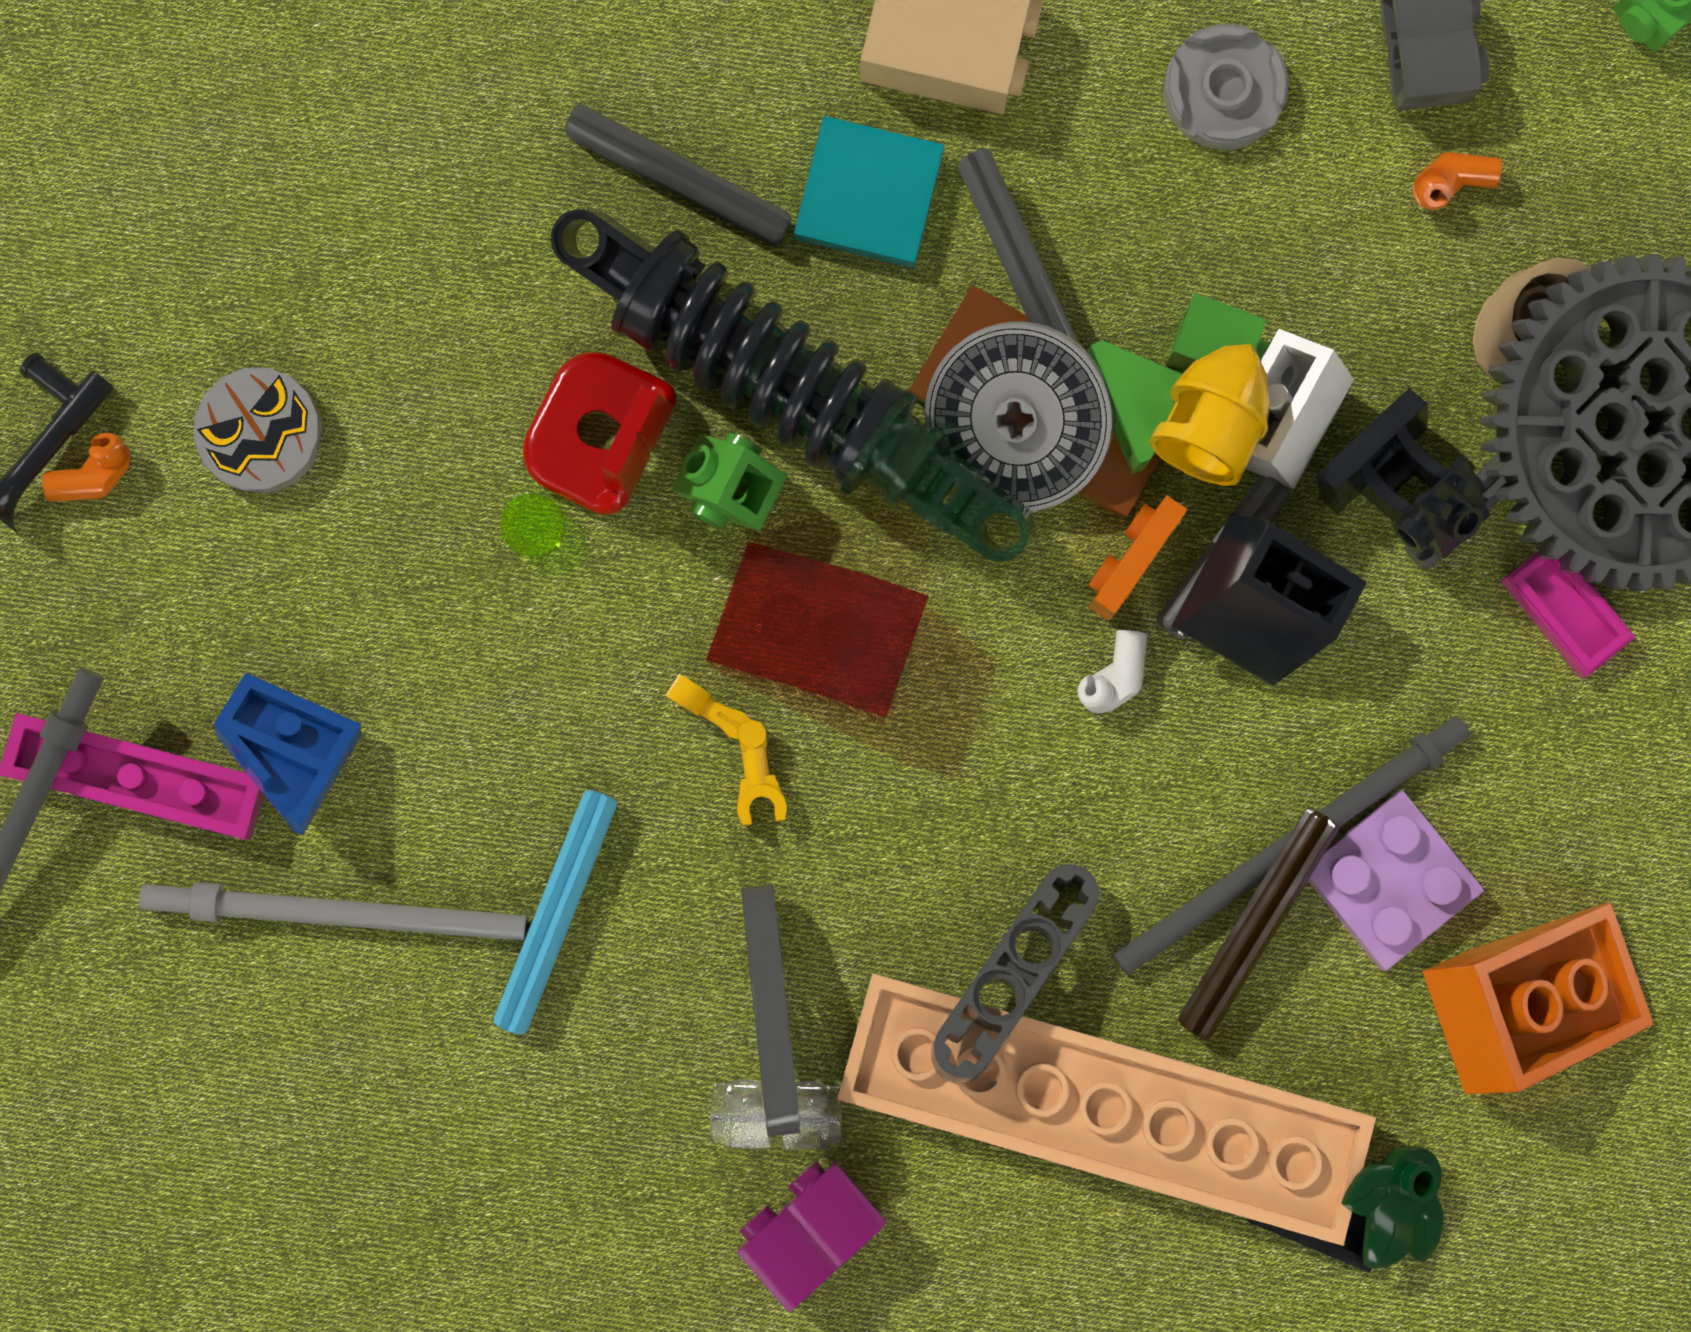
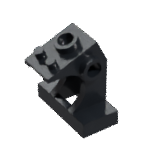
[1318,388,1490,559]

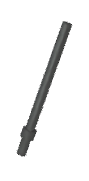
[0,667,104,891]

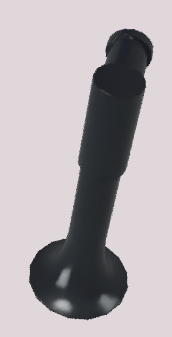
[0,352,115,533]

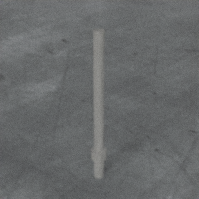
[139,882,528,941]

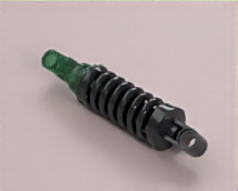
[551,209,1035,562]

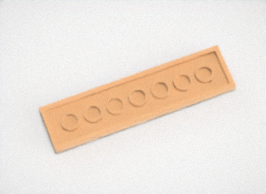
[837,973,1376,1246]

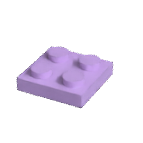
[1308,790,1485,971]

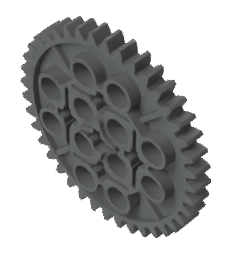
[1480,254,1691,591]

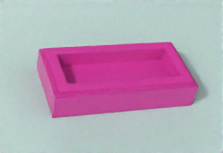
[1500,548,1636,678]

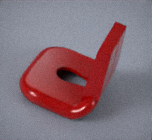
[523,352,677,515]

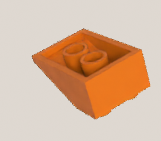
[1422,903,1654,1094]

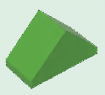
[1088,340,1182,474]

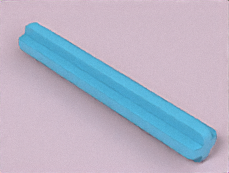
[493,790,617,1035]

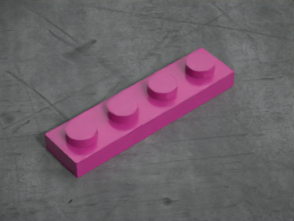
[0,713,264,840]

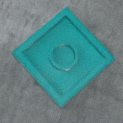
[794,116,944,269]

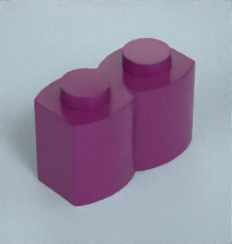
[737,1160,887,1313]

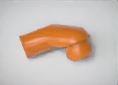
[1413,152,1502,210]
[42,433,130,502]

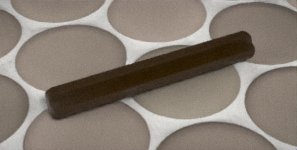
[1179,808,1339,1040]

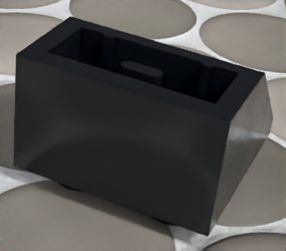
[1171,514,1367,686]

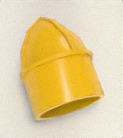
[1149,344,1270,486]

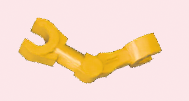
[666,674,787,826]

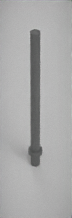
[1113,716,1471,976]

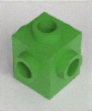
[671,433,788,531]

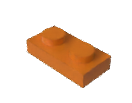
[1088,495,1188,621]

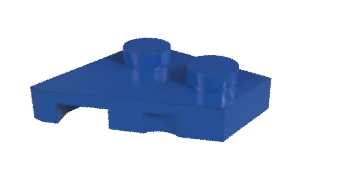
[214,673,361,835]

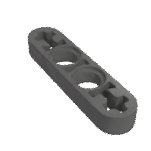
[931,864,1099,1084]
[741,884,801,1137]

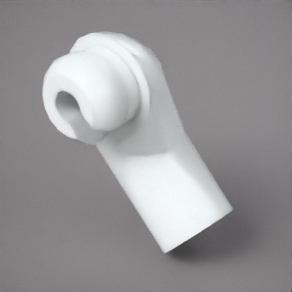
[1077,630,1148,714]

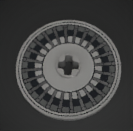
[925,321,1114,512]

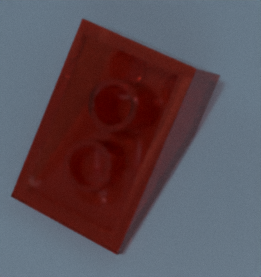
[706,542,929,723]

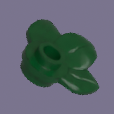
[1342,1146,1444,1269]

